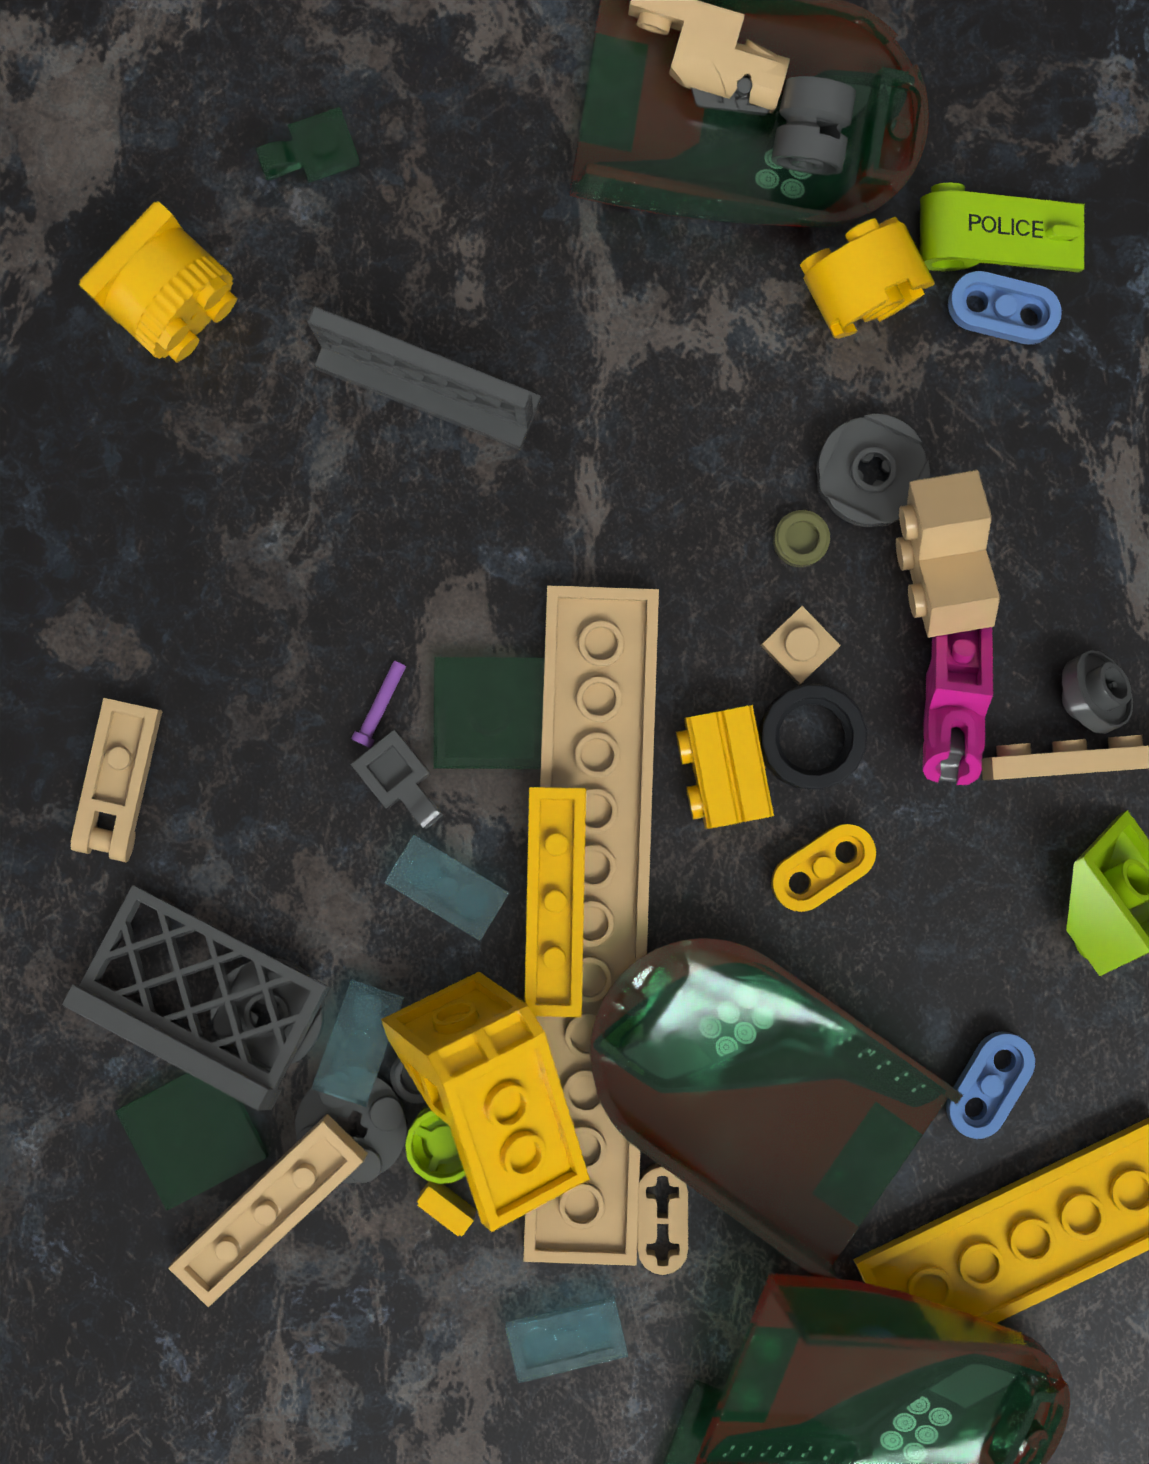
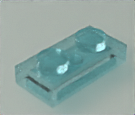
[384,834,510,941]
[313,980,404,1107]
[505,1296,628,1383]

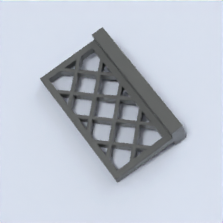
[308,306,541,451]
[62,885,330,1110]

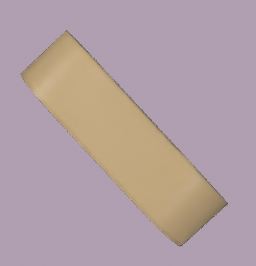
[637,1163,688,1275]

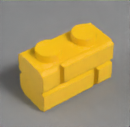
[676,705,774,829]

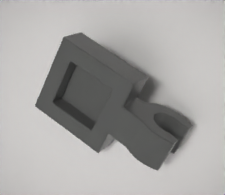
[351,729,444,829]

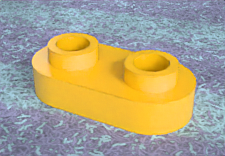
[771,824,876,912]

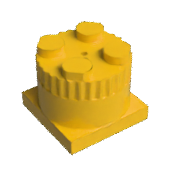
[79,201,237,363]

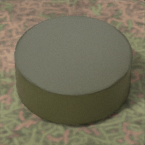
[773,510,830,567]

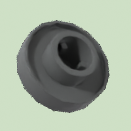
[1062,650,1133,734]

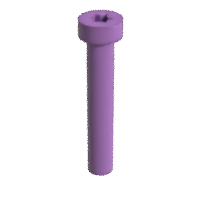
[351,661,406,748]

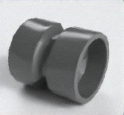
[771,76,856,175]

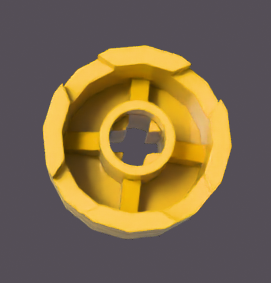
[800,217,935,339]

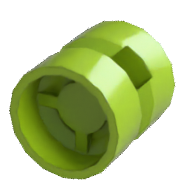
[405,1105,466,1184]

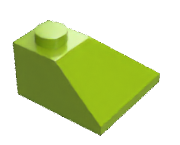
[1066,810,1149,976]

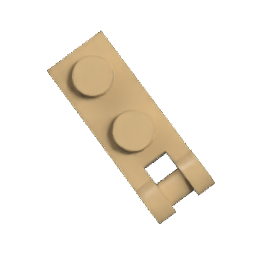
[71,698,162,863]

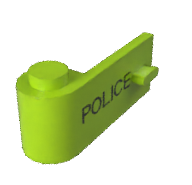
[920,182,1084,272]

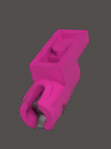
[923,627,993,785]

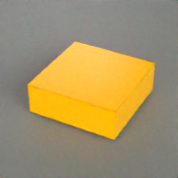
[417,1181,477,1236]

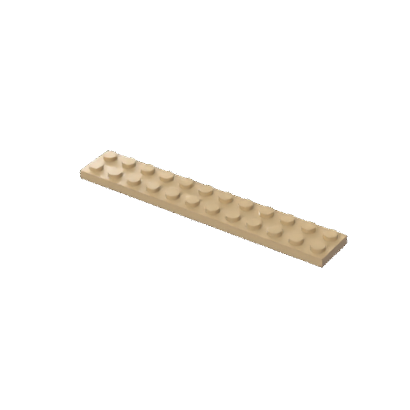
[523,586,659,1266]

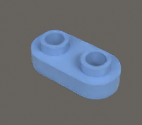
[948,271,1062,345]
[946,1031,1035,1139]

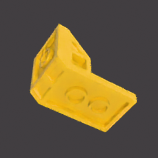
[381,972,590,1232]

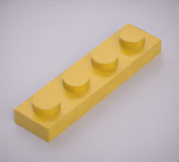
[525,787,586,1017]

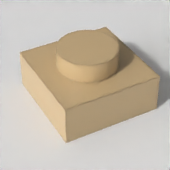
[760,606,841,685]

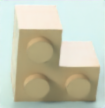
[896,470,1000,638]

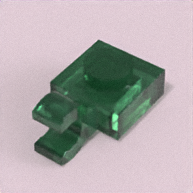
[256,107,360,183]

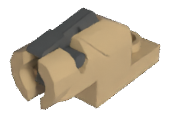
[628,0,790,116]

